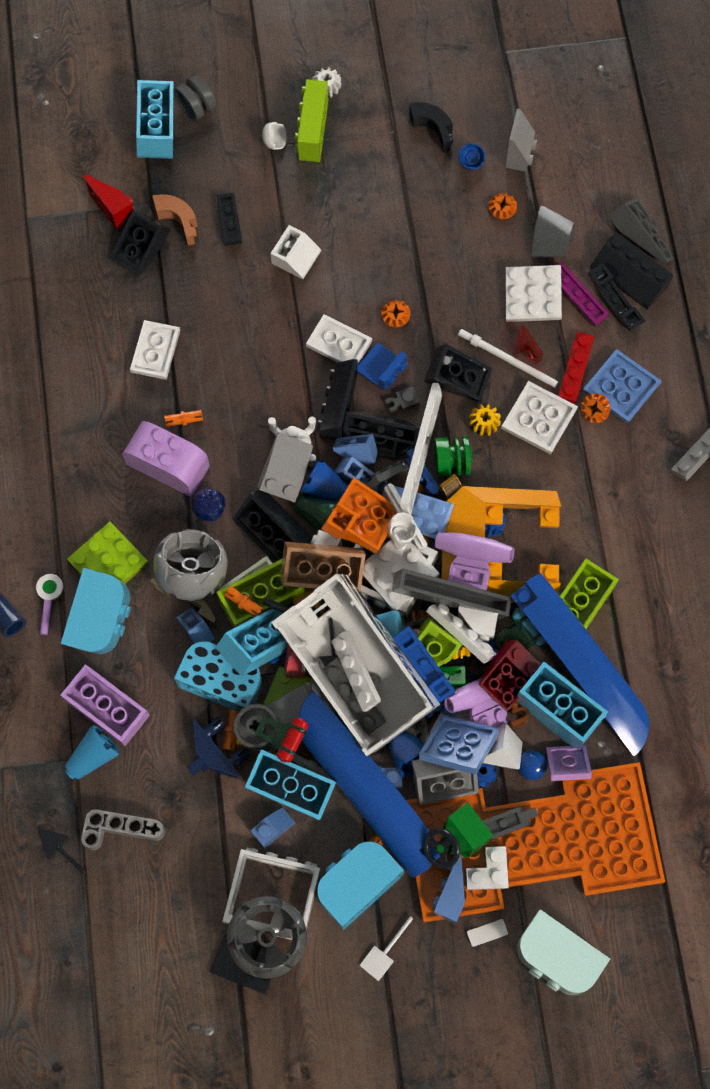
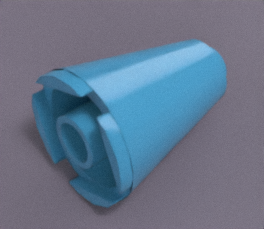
[65,725,120,780]

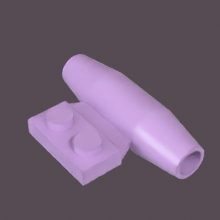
[435,533,515,590]
[444,678,510,728]

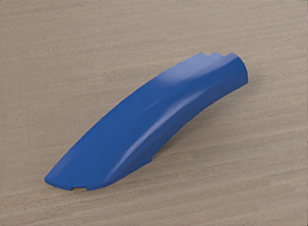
[511,573,649,756]
[299,691,440,877]

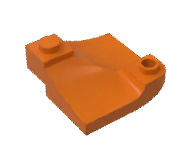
[321,478,396,554]

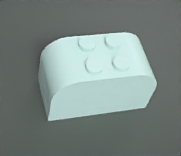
[517,909,610,995]

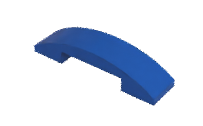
[392,626,456,703]

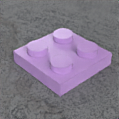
[546,745,592,781]

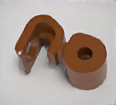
[509,700,530,729]

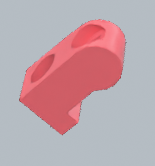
[284,645,306,677]

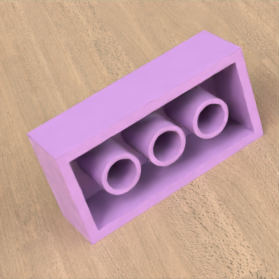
[60,664,150,746]

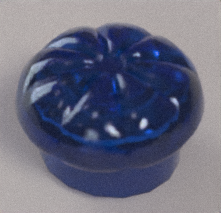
[192,488,226,522]

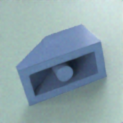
[333,434,378,465]
[176,607,215,644]
[250,807,295,849]

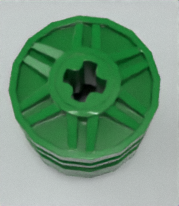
[434,436,472,478]

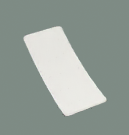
[467,919,508,947]

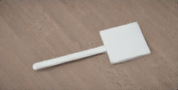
[359,917,413,981]

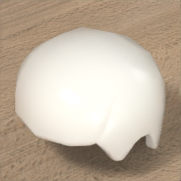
[262,122,287,150]
[387,512,417,544]

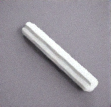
[384,484,427,550]

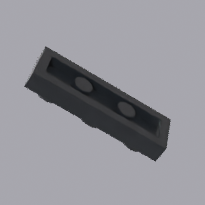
[216,192,242,246]

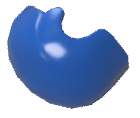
[458,143,486,171]
[518,749,548,781]

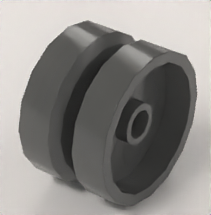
[173,74,217,121]
[234,704,283,753]

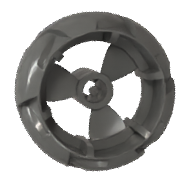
[227,896,307,979]

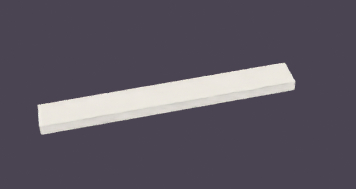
[400,383,442,514]

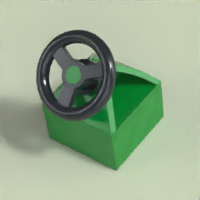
[423,802,493,869]

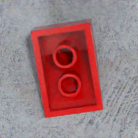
[83,174,135,233]

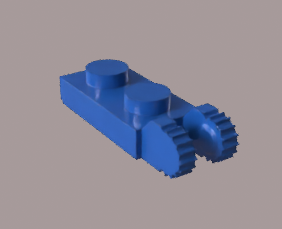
[405,448,439,498]

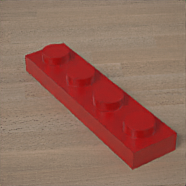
[559,331,594,404]

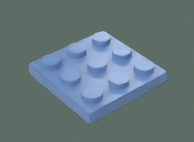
[583,349,662,424]
[419,715,499,775]

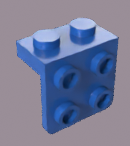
[358,344,408,391]

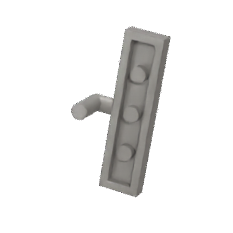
[671,428,710,481]

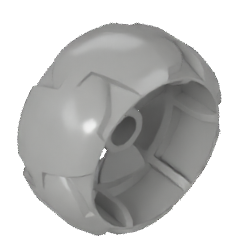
[153,529,228,601]

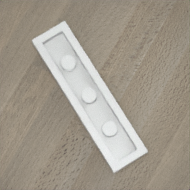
[426,603,496,663]
[331,631,381,711]

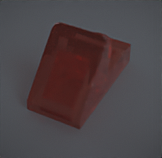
[513,324,543,364]

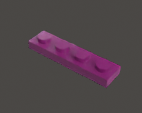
[558,262,609,327]

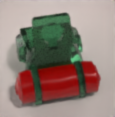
[255,717,309,763]

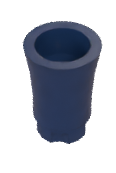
[0,594,27,637]

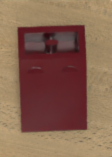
[479,640,541,712]

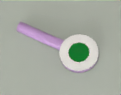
[36,574,64,635]

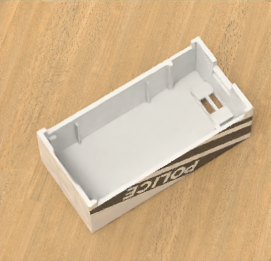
[272,574,440,756]

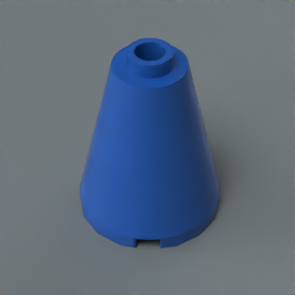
[301,459,348,504]
[387,731,425,778]

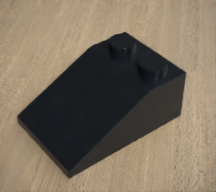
[109,210,171,276]
[424,344,492,402]
[209,933,273,996]

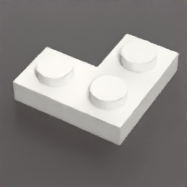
[466,846,509,890]

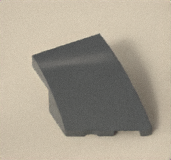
[532,206,575,258]

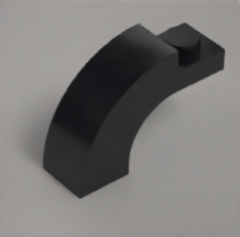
[409,102,453,153]

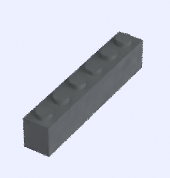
[391,569,512,620]

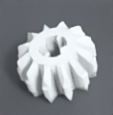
[312,67,341,97]

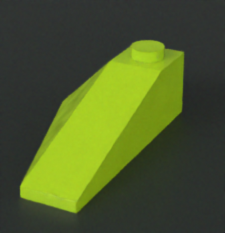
[404,617,462,678]

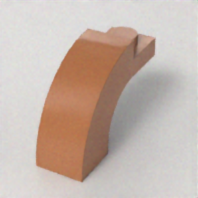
[153,194,198,245]

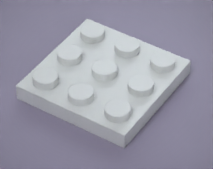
[506,265,562,322]
[501,381,578,455]
[363,539,439,611]

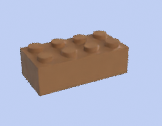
[280,542,366,592]

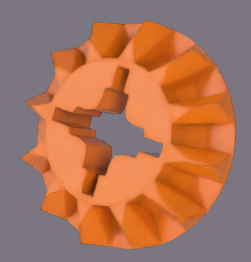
[488,192,517,219]
[381,299,410,327]
[581,393,611,423]

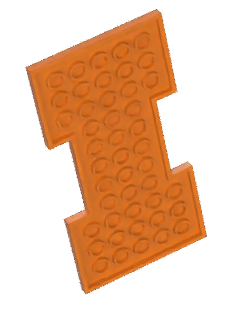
[406,762,665,923]

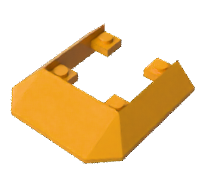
[441,486,561,604]

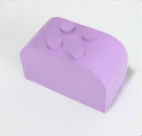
[122,421,210,497]

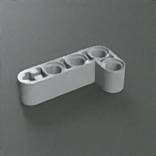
[81,810,165,850]

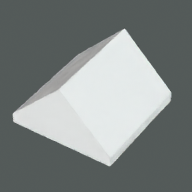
[483,723,523,770]

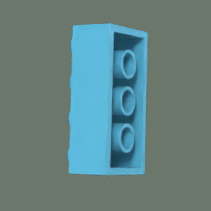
[216,609,289,676]

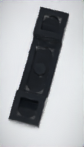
[588,263,645,331]

